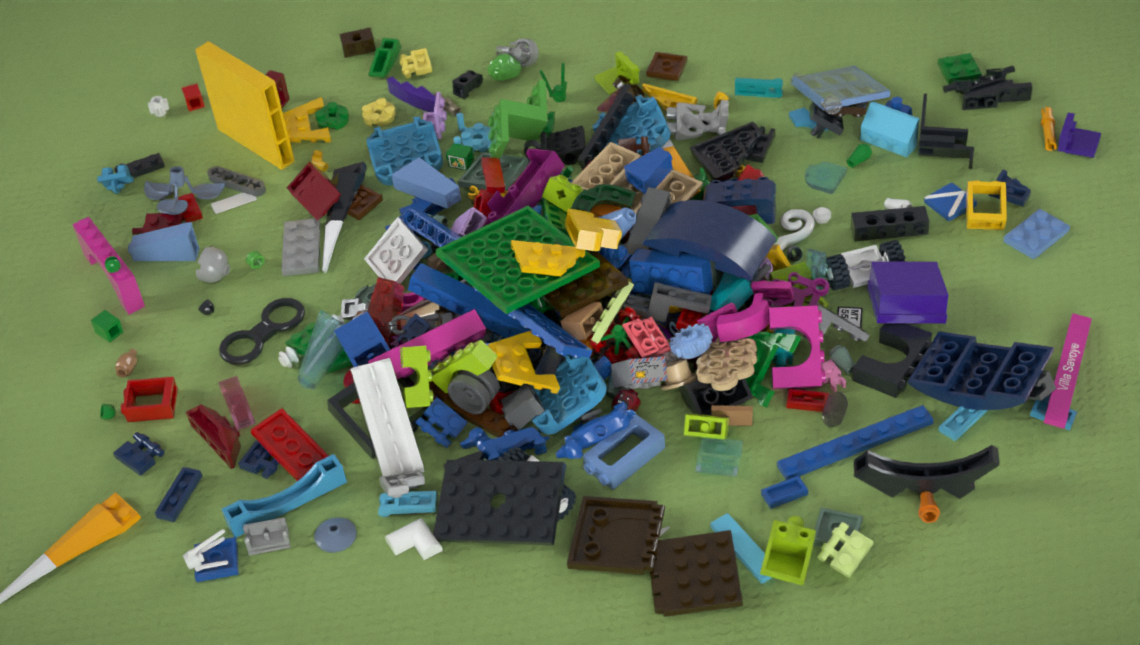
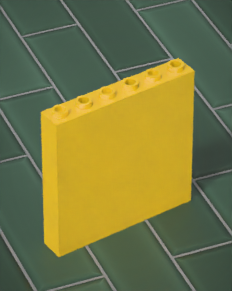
[195,41,295,170]

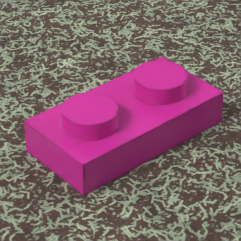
[752,280,794,299]

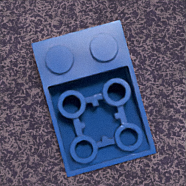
[334,311,390,367]

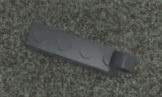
[623,187,672,264]

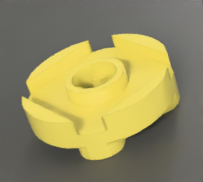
[362,98,396,127]

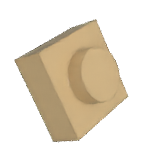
[427,253,448,272]

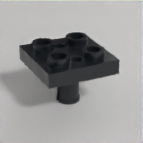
[809,102,844,139]

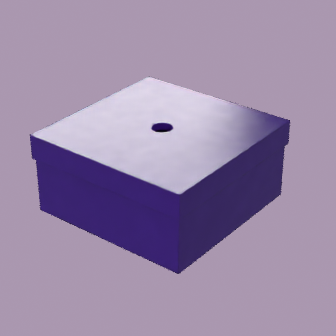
[867,262,949,323]

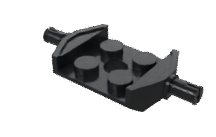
[943,65,1015,93]

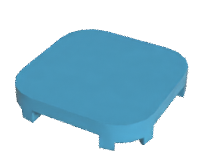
[593,95,671,156]
[367,117,443,186]
[530,354,607,435]

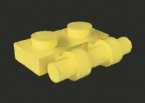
[399,48,432,79]

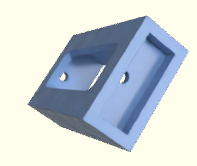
[583,414,665,490]

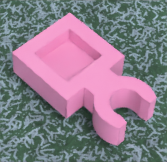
[821,359,846,392]

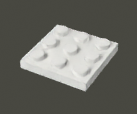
[364,217,428,292]

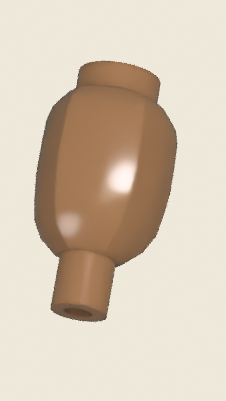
[115,349,137,377]

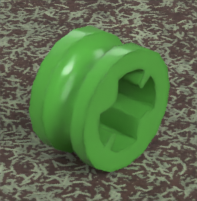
[246,251,265,269]

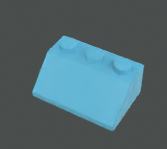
[860,101,919,157]

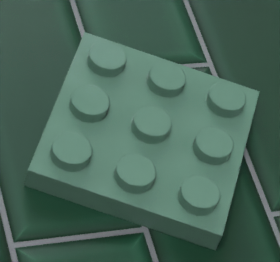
[458,152,529,191]

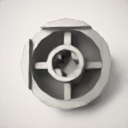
[196,246,230,283]

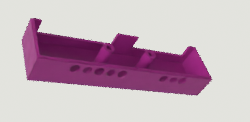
[483,148,565,227]

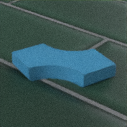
[789,108,829,131]

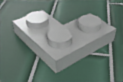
[379,471,425,498]

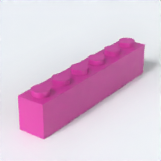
[368,309,486,379]

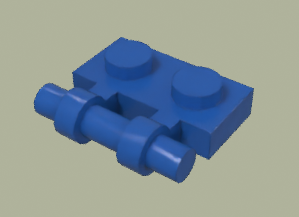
[416,398,468,448]

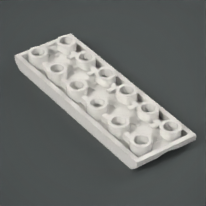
[350,358,424,476]

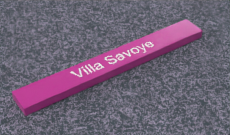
[1043,313,1092,429]

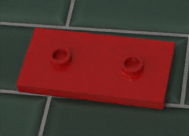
[250,408,329,481]

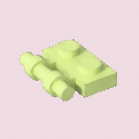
[817,522,873,578]

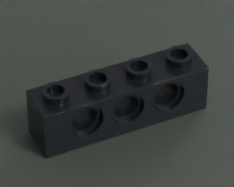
[851,206,929,242]

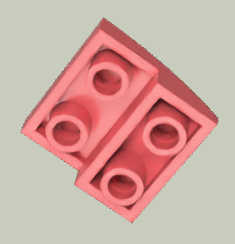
[622,317,671,358]

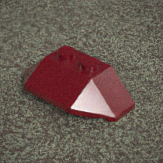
[186,404,241,470]

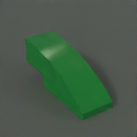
[368,38,401,78]

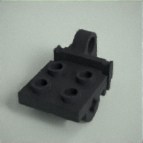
[524,125,586,166]

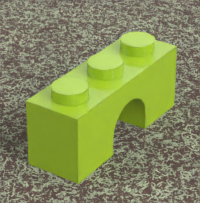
[400,346,433,408]

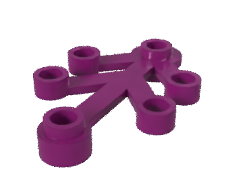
[764,272,830,307]

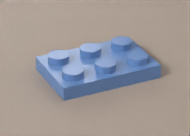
[1003,209,1070,260]

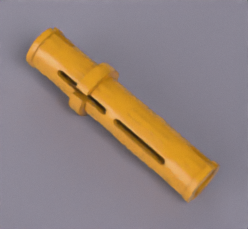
[1041,107,1057,151]

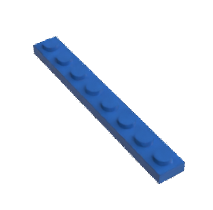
[777,405,934,480]

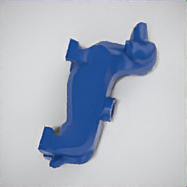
[556,401,635,459]
[460,427,549,461]

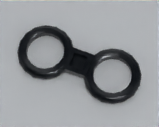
[219,298,305,365]

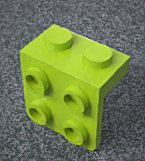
[594,51,640,95]

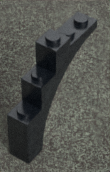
[853,445,1000,499]

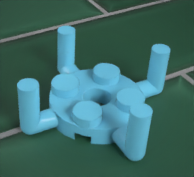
[454,113,493,153]

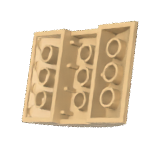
[571,142,703,214]

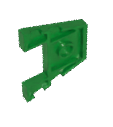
[745,331,801,408]

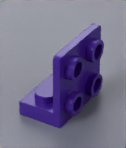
[1058,113,1101,158]

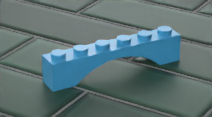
[221,454,347,537]

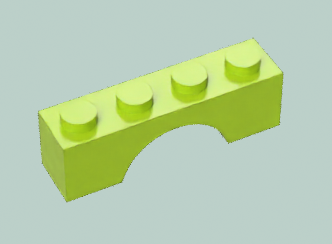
[432,340,498,393]

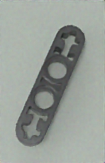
[207,166,266,197]

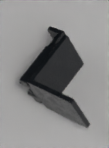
[918,93,974,169]

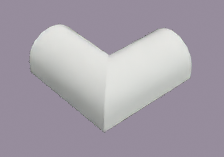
[385,518,443,560]

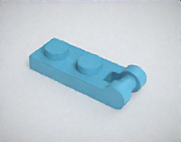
[378,491,437,517]

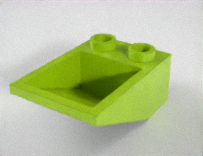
[760,516,816,585]

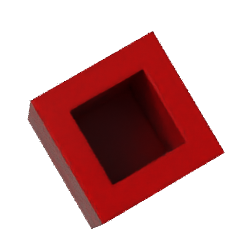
[181,83,205,111]

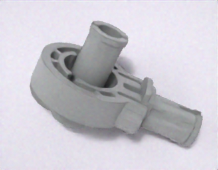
[496,39,539,67]

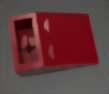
[287,161,342,221]

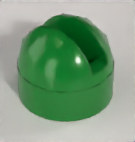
[105,256,121,273]
[100,404,116,420]

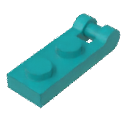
[735,78,783,98]

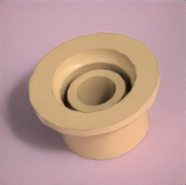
[660,358,697,390]

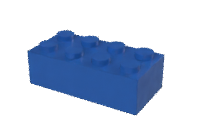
[629,249,713,295]

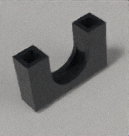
[852,323,933,398]

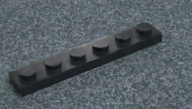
[578,84,635,170]

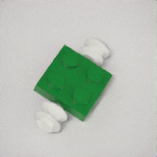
[278,314,345,368]

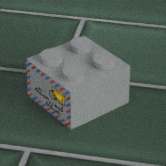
[611,356,668,390]

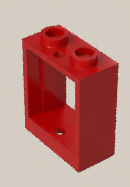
[121,377,178,422]

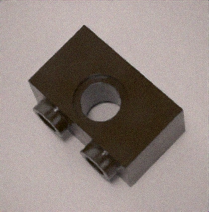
[339,27,376,58]

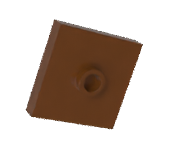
[646,52,688,81]

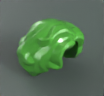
[487,54,521,81]

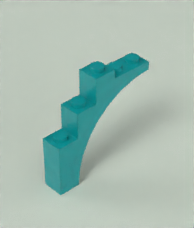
[708,272,757,315]

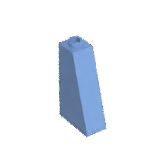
[391,158,461,209]
[128,222,200,261]

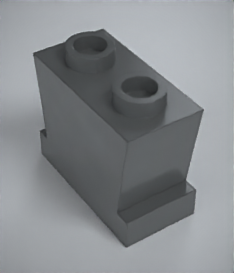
[501,383,545,430]

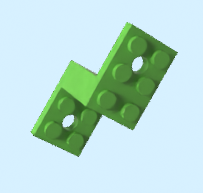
[488,80,548,159]

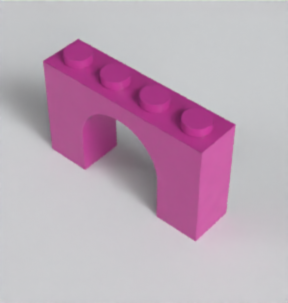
[769,306,826,389]

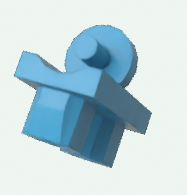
[97,165,134,194]

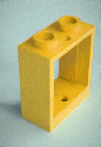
[966,180,1007,230]

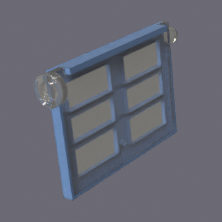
[791,66,890,114]

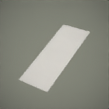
[211,193,257,214]

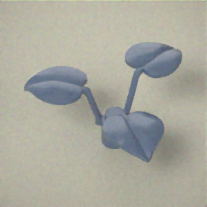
[144,166,225,214]

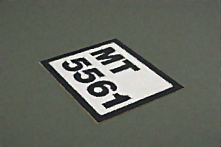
[837,306,863,328]

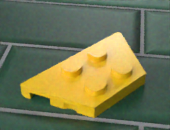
[511,240,585,276]

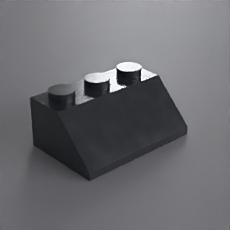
[678,378,753,416]

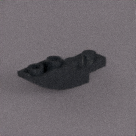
[962,79,1033,110]

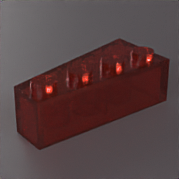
[367,277,404,350]

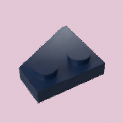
[989,170,1031,207]

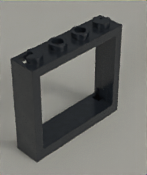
[327,377,432,459]

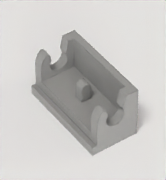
[243,517,291,556]

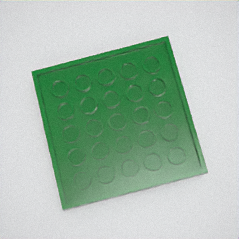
[436,206,600,314]

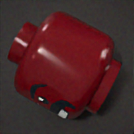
[611,389,641,413]

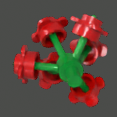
[589,307,641,364]

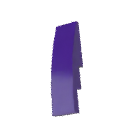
[387,77,436,112]

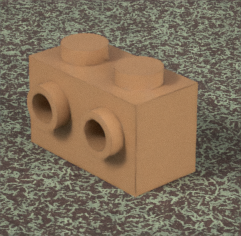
[561,302,603,340]

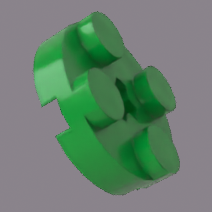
[315,102,349,131]

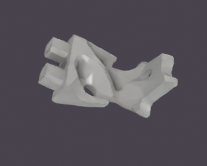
[666,100,729,140]

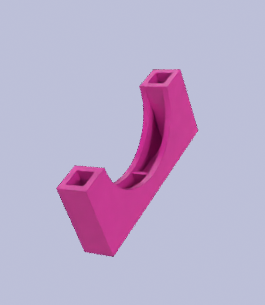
[72,217,145,315]

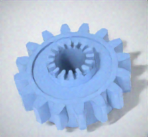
[669,323,713,359]

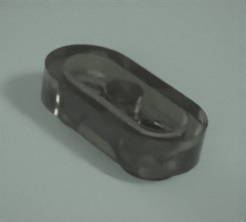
[822,391,848,428]

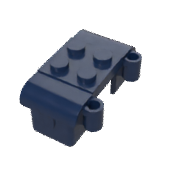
[702,176,776,224]

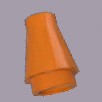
[918,491,940,523]

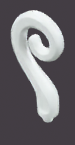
[774,209,815,251]

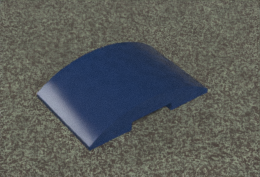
[643,200,776,281]
[908,332,1054,410]

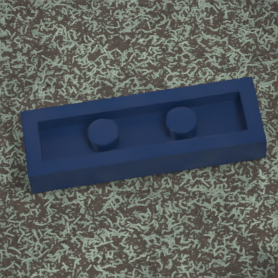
[155,467,203,523]

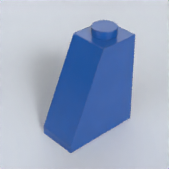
[624,147,673,194]

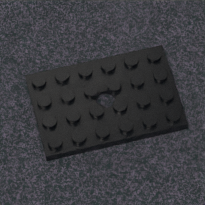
[433,460,566,546]

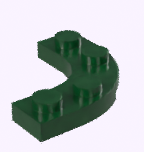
[571,184,636,212]

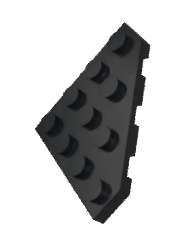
[690,122,761,182]

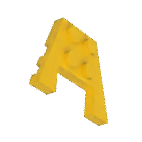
[283,97,331,143]
[488,330,560,393]

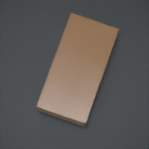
[711,405,753,426]

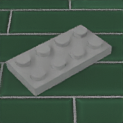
[282,219,321,276]

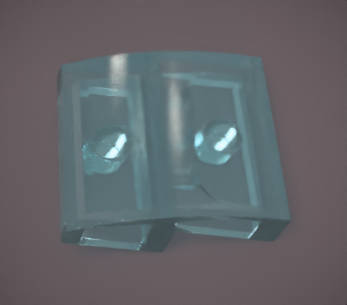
[695,437,743,477]

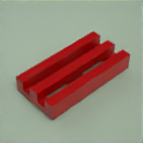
[786,389,829,413]

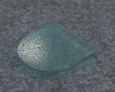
[805,162,847,194]

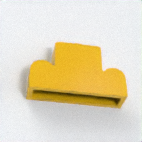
[565,208,622,251]

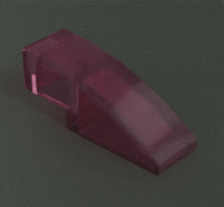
[218,376,256,430]

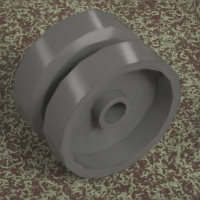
[448,370,500,414]

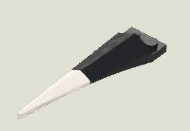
[322,161,367,273]

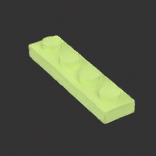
[591,281,634,344]

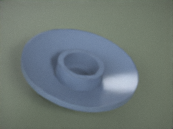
[315,517,357,553]

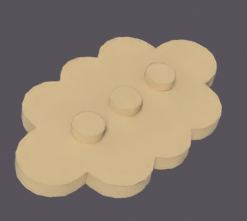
[696,337,757,391]

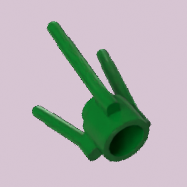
[540,63,567,102]

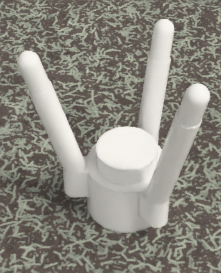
[183,529,228,572]

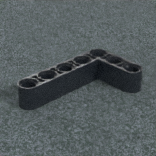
[532,309,566,391]

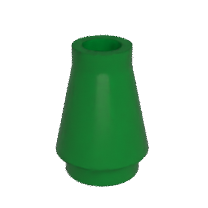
[846,143,873,168]

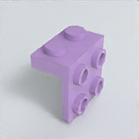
[423,92,447,139]

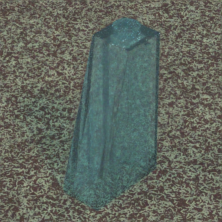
[297,310,344,391]

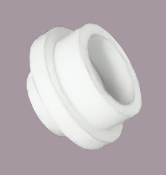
[813,207,831,224]

